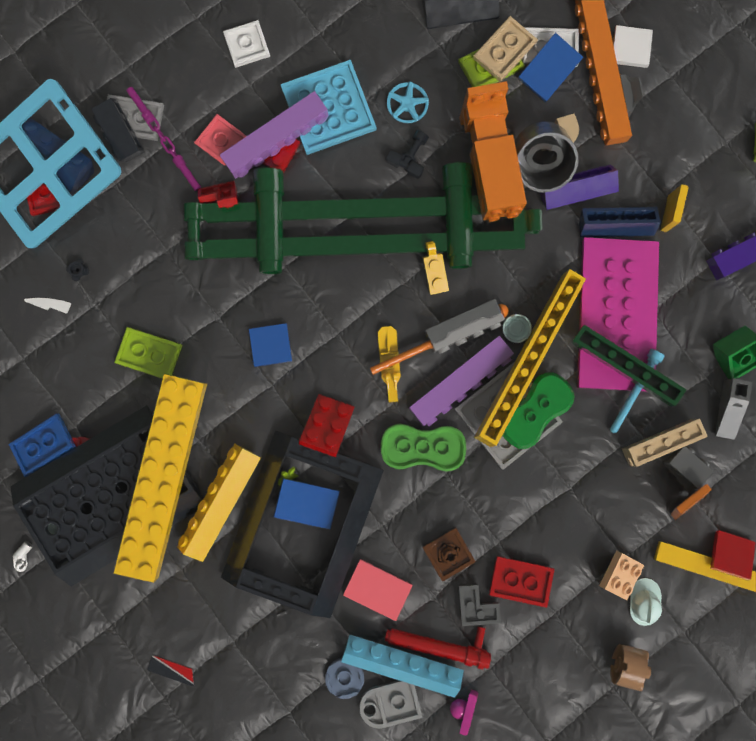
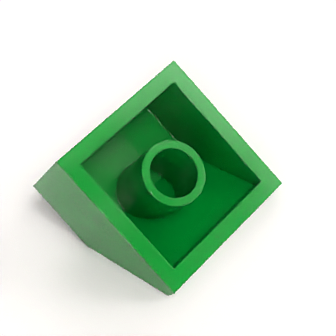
[713,325,756,379]

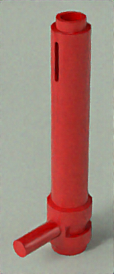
[385,627,491,670]

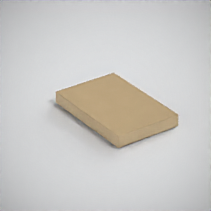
[473,16,538,82]

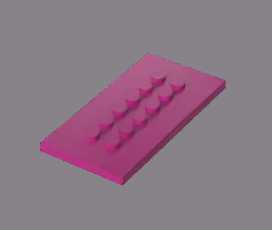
[577,237,659,392]

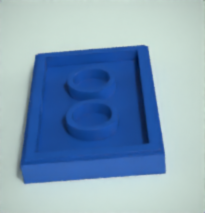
[518,32,583,103]
[9,414,76,477]
[273,478,340,529]

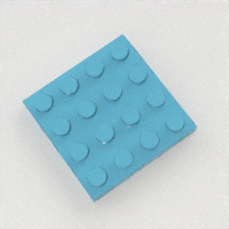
[281,60,377,155]

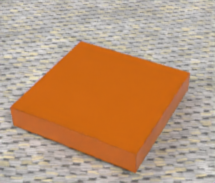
[671,484,712,520]

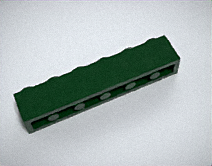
[571,325,687,407]

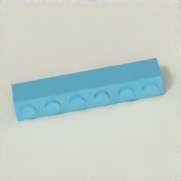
[341,635,464,698]

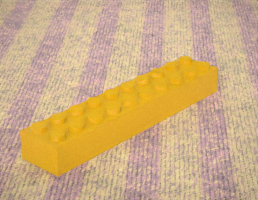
[114,374,207,583]

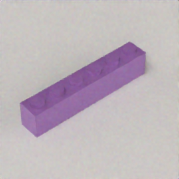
[220,91,328,179]
[408,336,514,426]

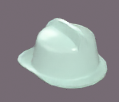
[630,578,662,626]

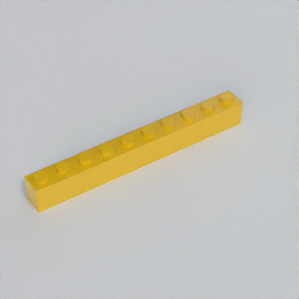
[474,269,586,447]

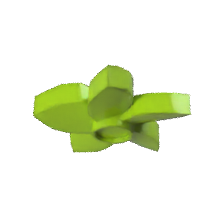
[278,466,298,486]

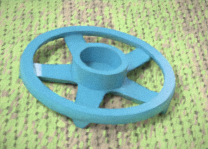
[387,82,429,123]

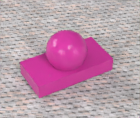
[450,689,479,736]

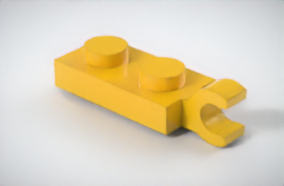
[423,241,449,295]

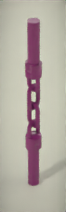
[126,87,201,191]

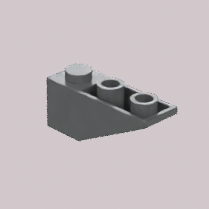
[715,378,752,440]

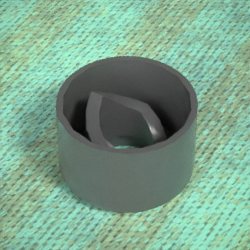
[515,121,578,192]

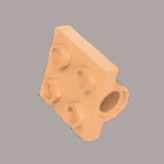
[599,550,644,600]

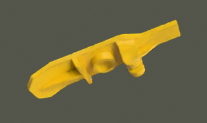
[378,326,401,402]

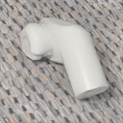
[13,541,33,572]

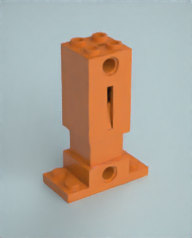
[459,81,527,222]

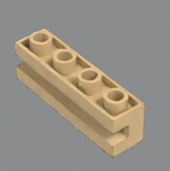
[622,419,708,467]

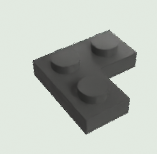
[458,584,501,626]

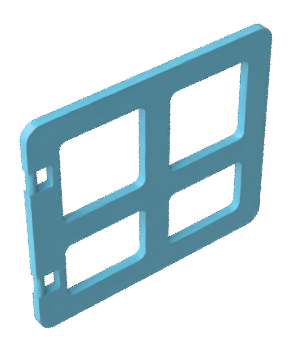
[0,79,121,248]

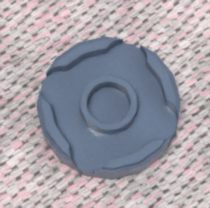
[325,657,364,699]

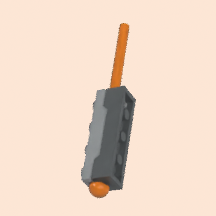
[370,299,508,375]

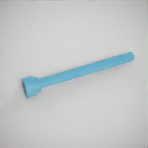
[610,349,665,433]

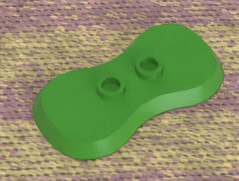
[381,424,466,471]

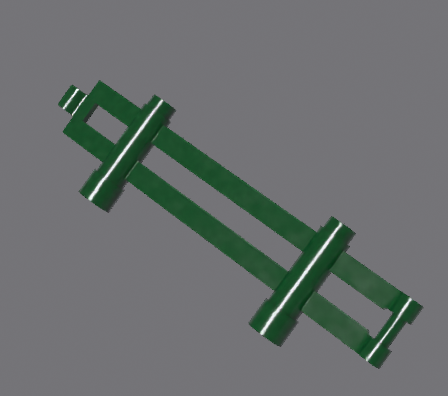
[183,162,542,275]

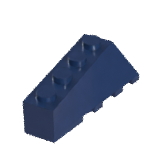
[22,118,94,195]

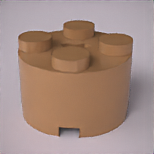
[610,644,651,691]

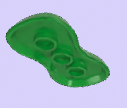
[502,372,574,449]

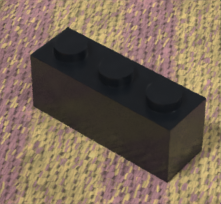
[92,98,145,162]

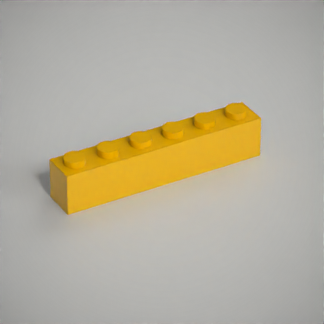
[177,444,261,562]

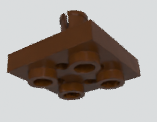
[422,527,476,582]

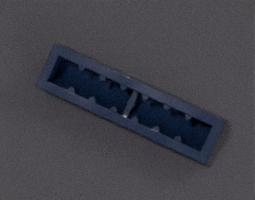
[579,207,661,237]

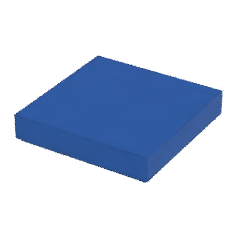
[249,323,292,367]

